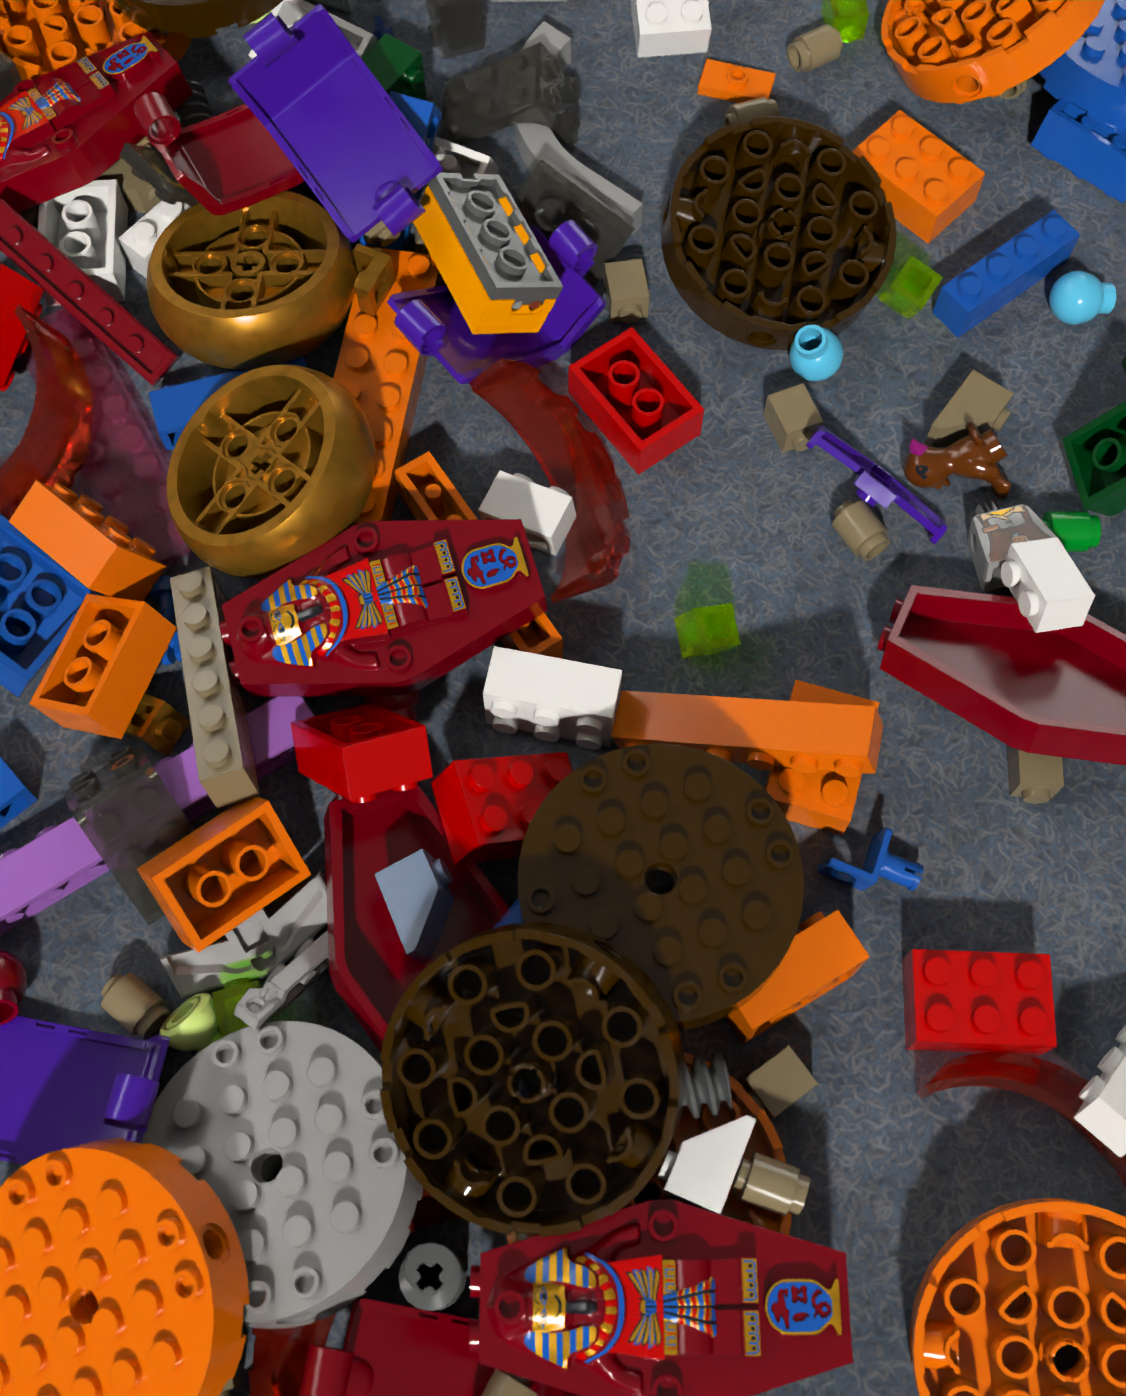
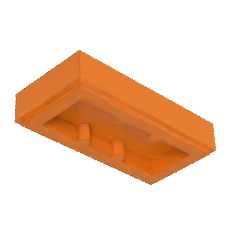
[697,59,776,103]

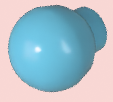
[1049,271,1116,325]
[789,325,843,381]

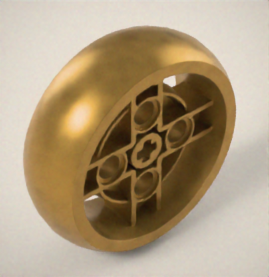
[146,191,357,370]
[167,365,376,579]

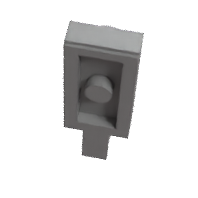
[234,930,329,1031]

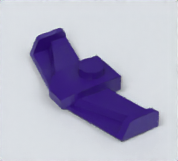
[806,425,947,545]

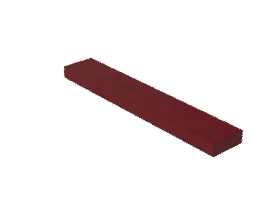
[0,197,180,386]

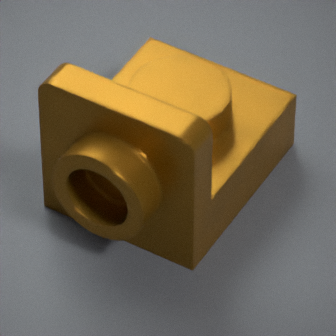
[353,244,396,316]
[124,693,189,756]

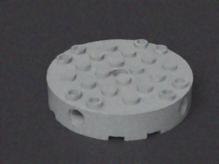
[142,1021,423,1329]

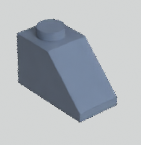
[374,849,454,964]

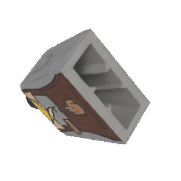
[968,499,1063,592]

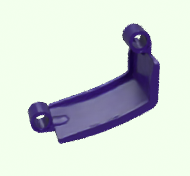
[228,4,443,243]
[387,220,606,384]
[0,1016,170,1165]

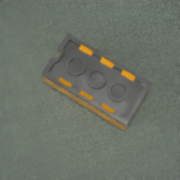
[413,172,563,334]

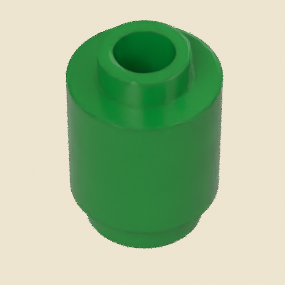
[1041,511,1101,552]

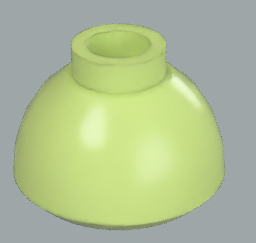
[159,993,222,1053]

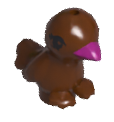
[903,421,1012,500]

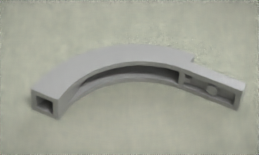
[511,21,643,235]

